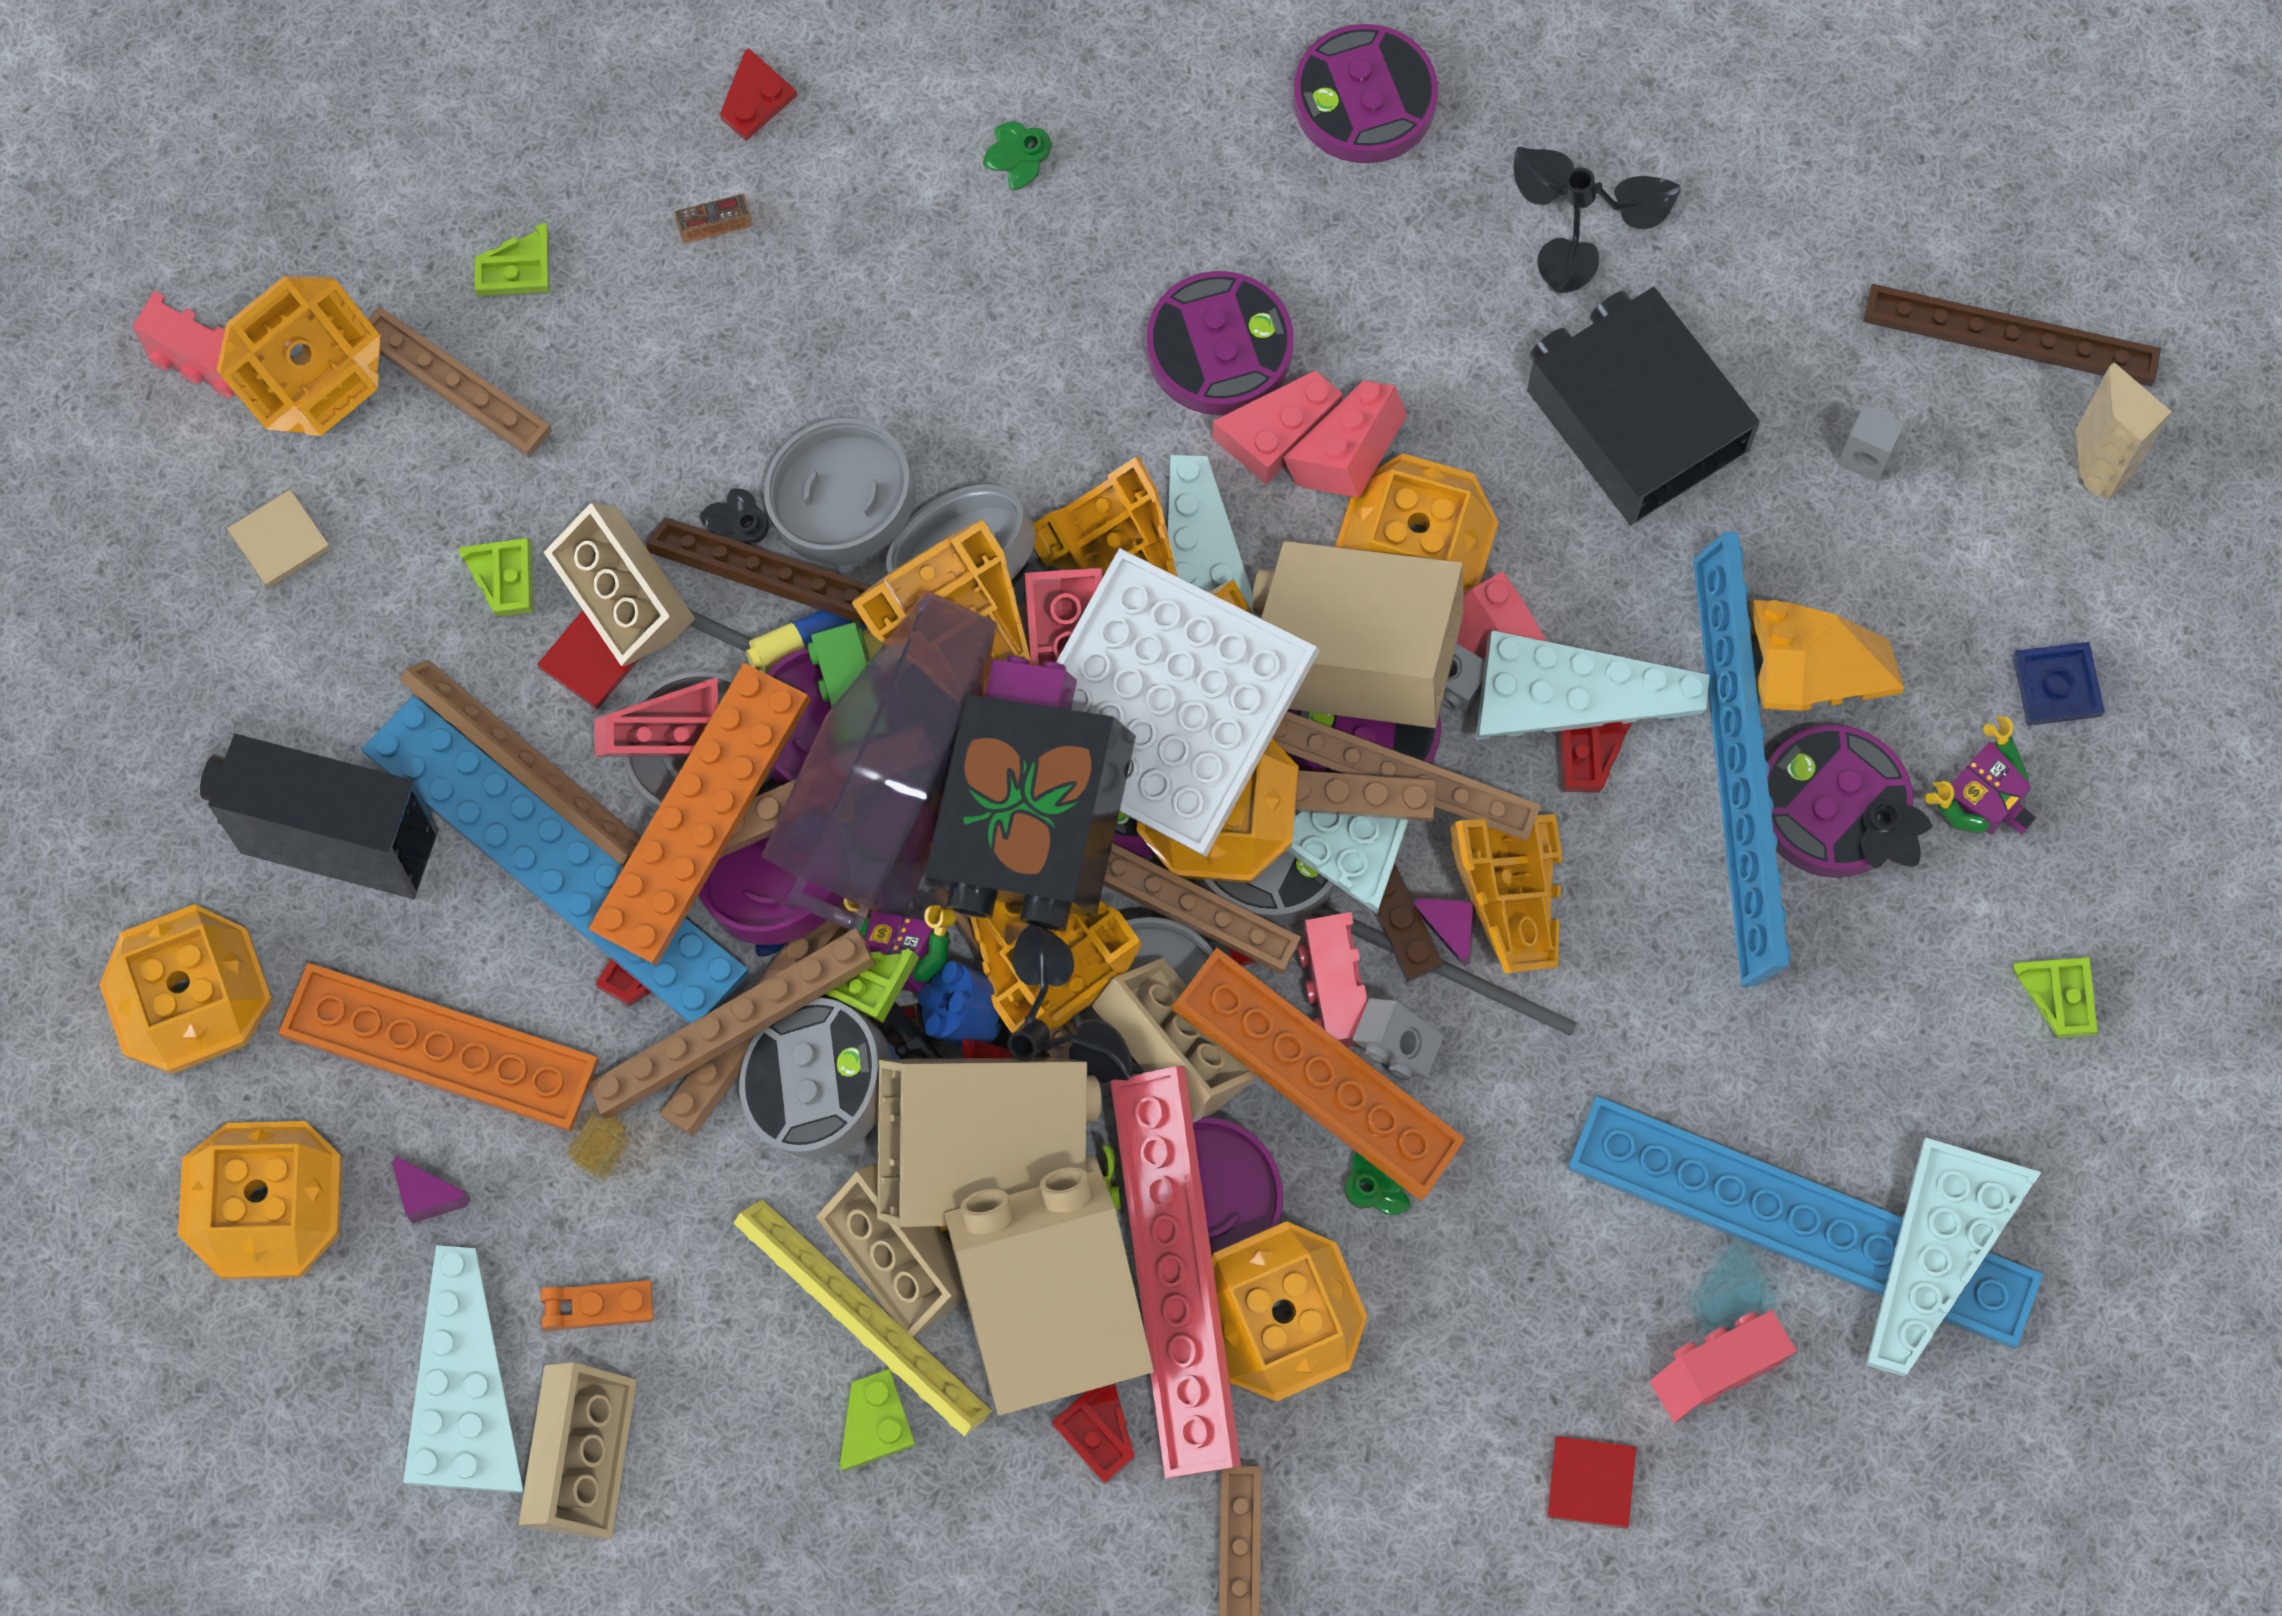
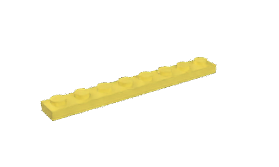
[734,1199,992,1437]

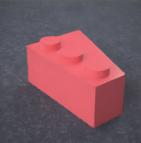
[132,290,237,399]
[1212,370,1343,484]
[1283,380,1408,498]
[594,677,718,757]
[1297,912,1368,1048]
[1650,1310,1798,1423]

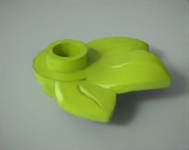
[1102,1145,1122,1210]

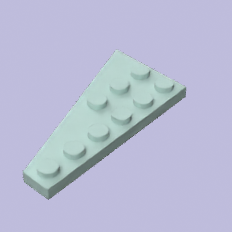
[1168,455,1261,619]
[1475,631,1710,741]
[1287,811,1409,914]
[1865,1138,2041,1377]
[403,1245,524,1494]

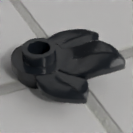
[699,488,769,544]
[1860,799,1933,869]

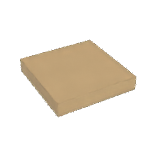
[227,489,331,589]

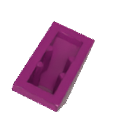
[1413,898,1475,967]
[392,1157,470,1223]

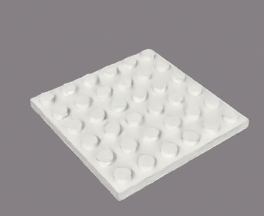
[1056,548,1320,857]

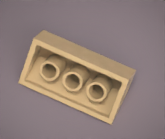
[2076,363,2172,501]
[543,503,695,666]
[1092,957,1258,1123]
[816,1163,966,1338]
[518,1362,637,1539]

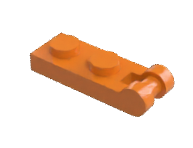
[540,1280,654,1331]

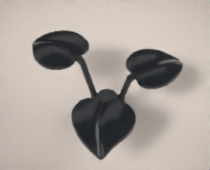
[1514,147,1681,293]
[991,923,1132,1083]

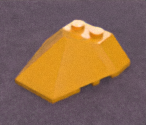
[1034,456,1178,578]
[852,519,1032,707]
[1747,600,1905,711]
[1450,814,1562,974]
[970,901,1142,1033]

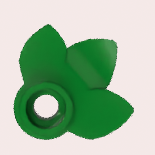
[983,122,1052,190]
[1344,1152,1411,1215]

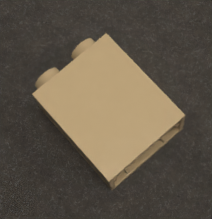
[1252,541,1464,728]
[877,1058,1101,1227]
[944,1167,1154,1416]

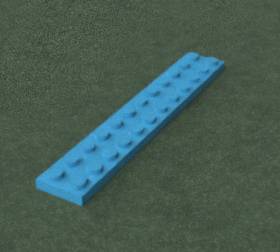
[1693,532,1790,987]
[361,695,750,1024]
[1567,1095,2043,1350]

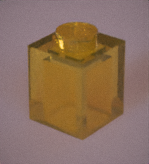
[566,1114,630,1182]

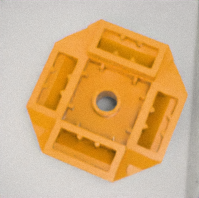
[216,275,380,436]
[1335,453,1499,595]
[1137,738,1299,883]
[99,904,274,1074]
[178,1121,343,1280]
[1211,1221,1368,1402]

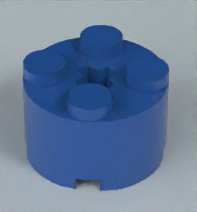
[918,961,1002,1048]

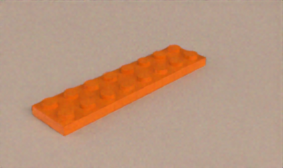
[588,662,811,967]
[1170,948,1465,1201]
[278,963,599,1133]

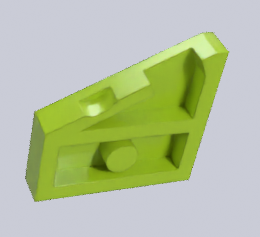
[474,223,550,297]
[459,538,534,617]
[824,949,919,1023]
[2013,957,2098,1039]
[840,1369,916,1472]

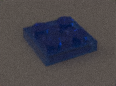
[2013,642,2105,726]

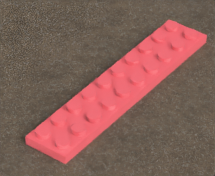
[1110,1066,1241,1478]

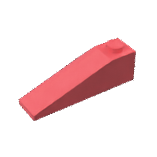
[1023,568,1102,667]
[1457,571,1547,660]

